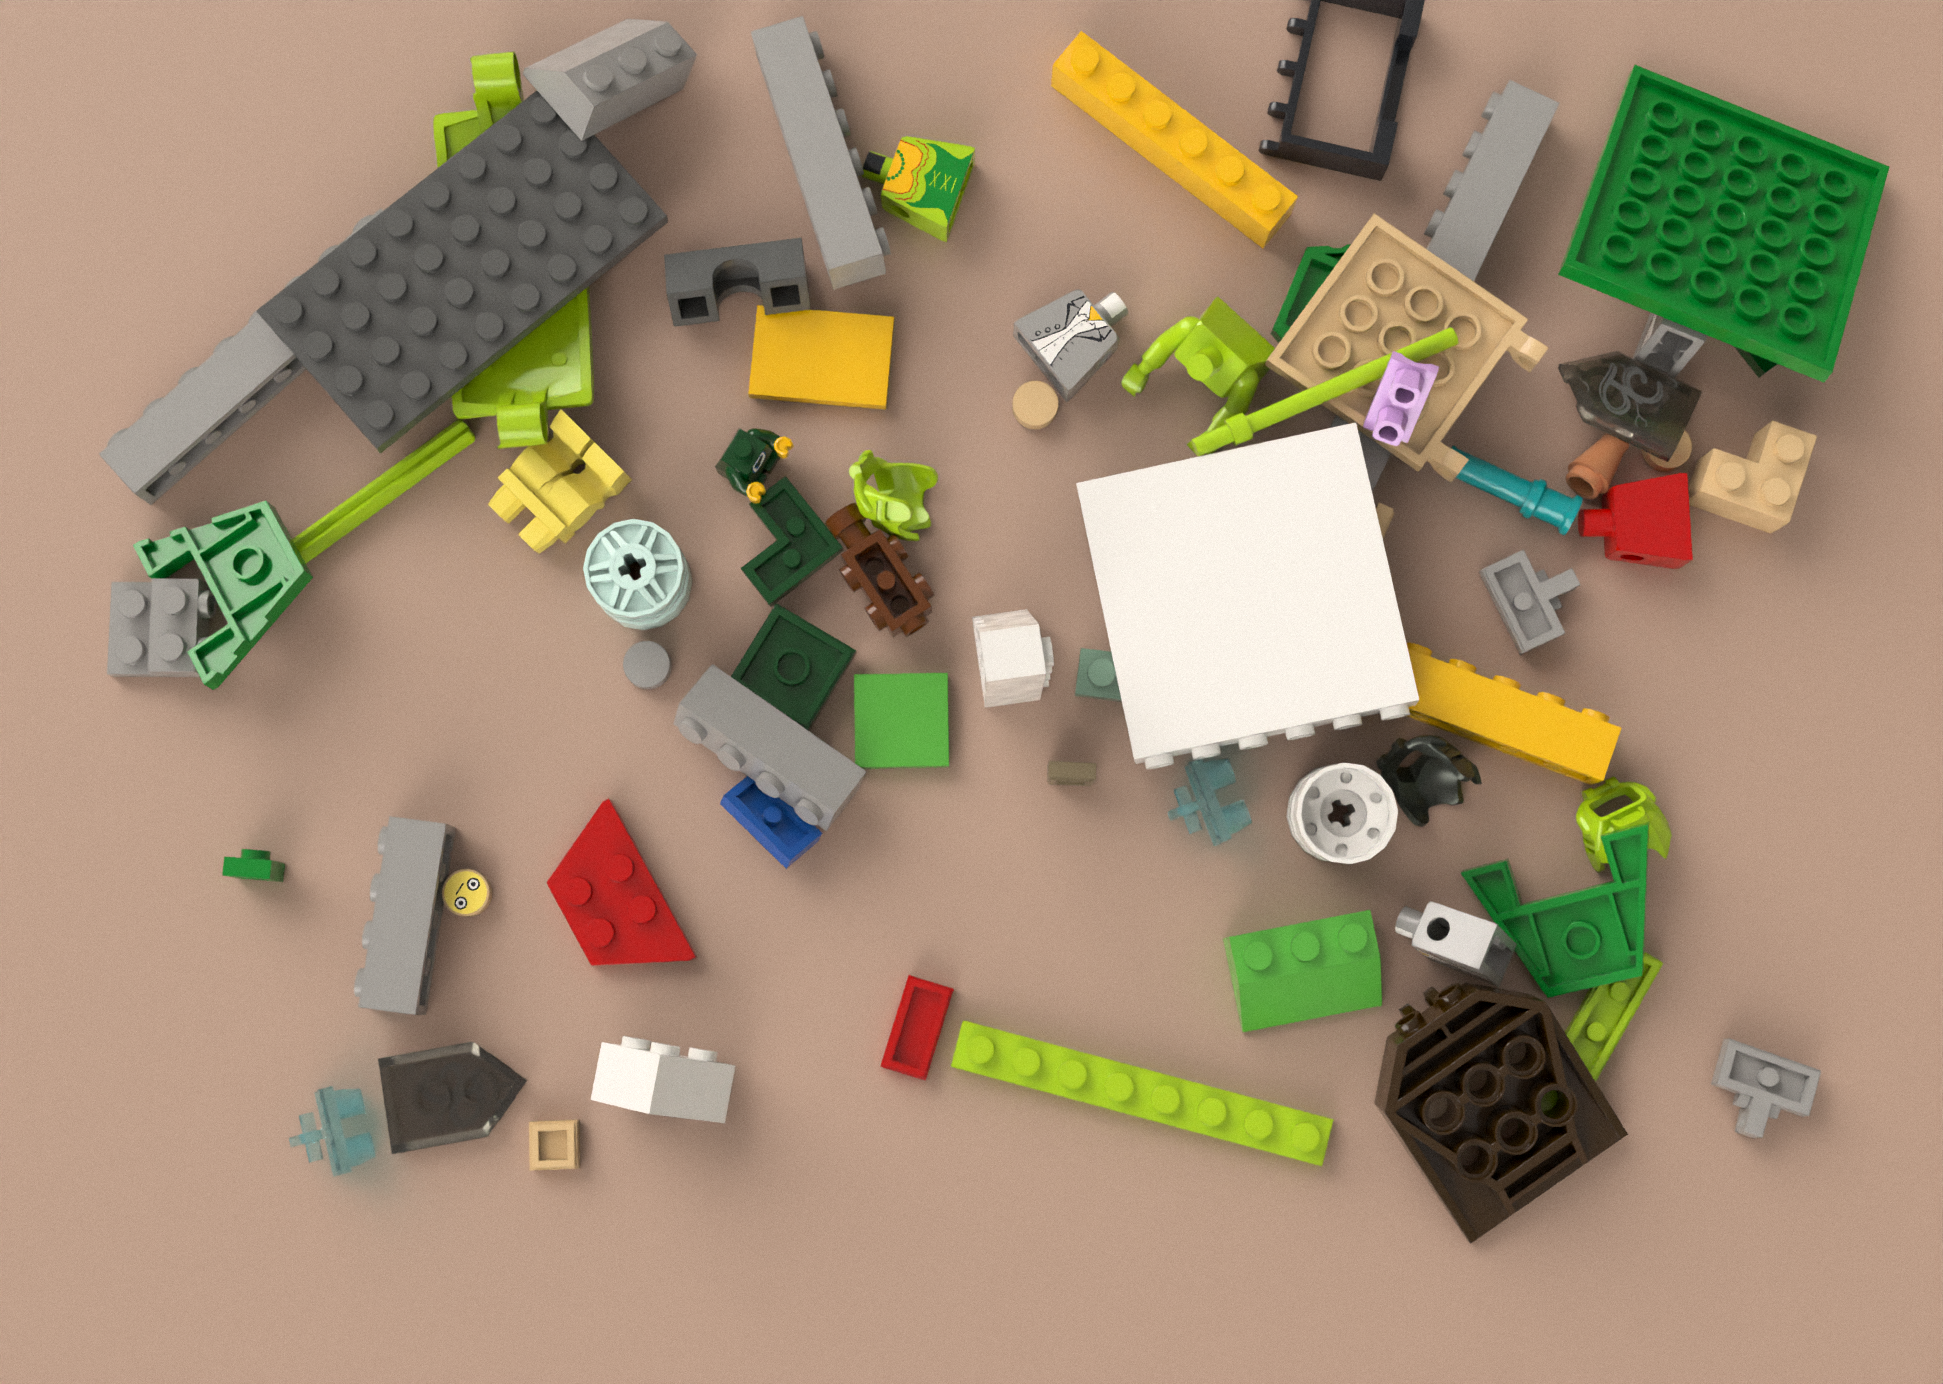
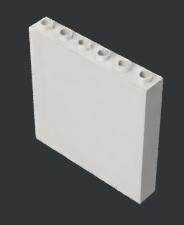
[1076,422,1419,769]

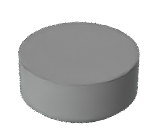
[623,641,672,689]

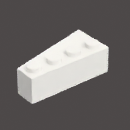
[972,609,1054,708]

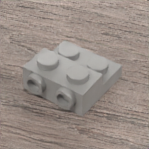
[107,579,216,677]

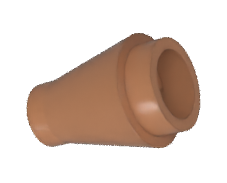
[1565,430,1629,499]

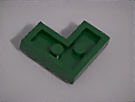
[741,476,844,607]

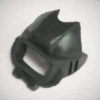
[1376,735,1482,827]

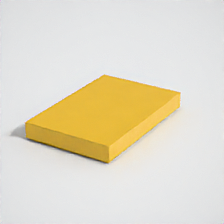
[748,305,895,410]

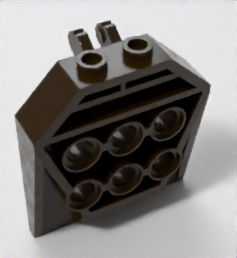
[1374,982,1628,1244]

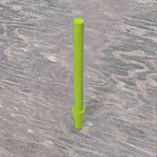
[1191,327,1459,457]

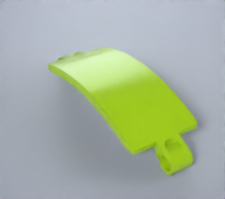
[433,51,594,449]

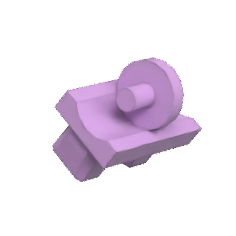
[1363,351,1439,446]

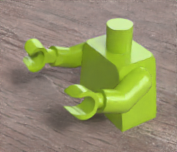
[1121,296,1275,455]

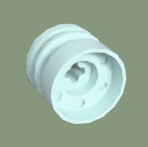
[583,519,692,630]

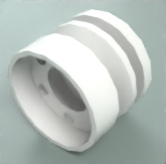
[1286,763,1398,864]

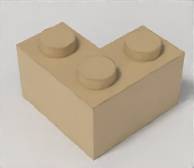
[1688,420,1817,534]

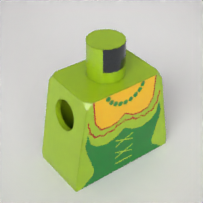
[862,136,975,242]

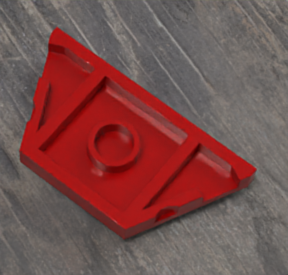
[546,798,698,966]

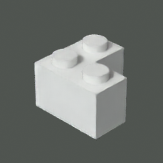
[591,1036,735,1123]

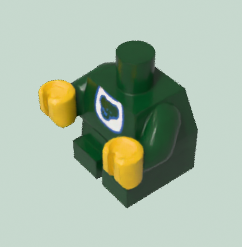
[715,428,794,504]

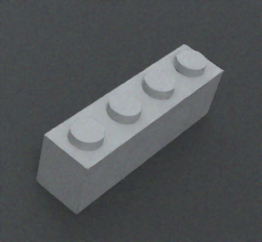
[673,664,867,831]
[354,816,456,1015]

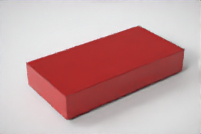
[880,975,954,1081]

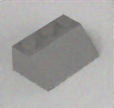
[523,19,697,141]

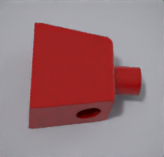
[1578,473,1693,569]

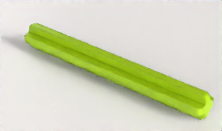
[293,419,476,563]

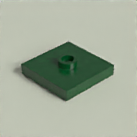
[731,603,857,731]

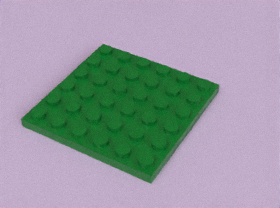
[1558,65,1890,383]

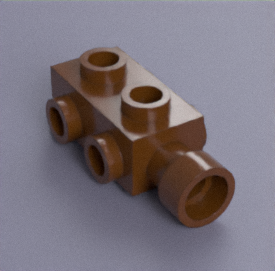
[825,503,934,637]

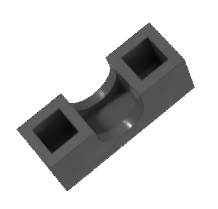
[664,237,811,327]

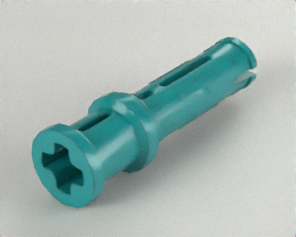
[1451,445,1583,536]

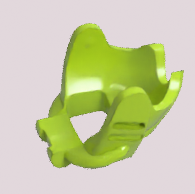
[849,450,938,541]
[1576,776,1672,872]

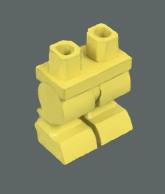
[488,410,632,554]

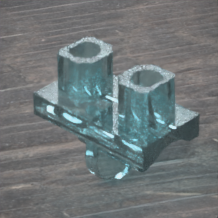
[1167,758,1252,846]
[289,1086,376,1177]

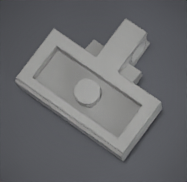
[1479,550,1580,655]
[1711,1038,1821,1138]

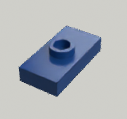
[720,776,822,869]

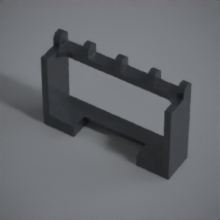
[1259,0,1425,181]

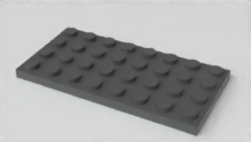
[256,91,668,454]

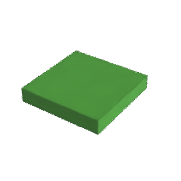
[854,673,949,769]

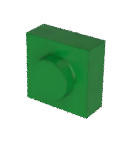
[222,849,285,882]

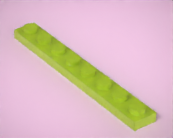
[951,1020,1333,1166]

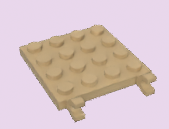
[1265,213,1549,483]

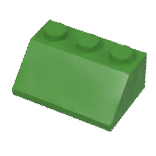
[1223,910,1382,1032]

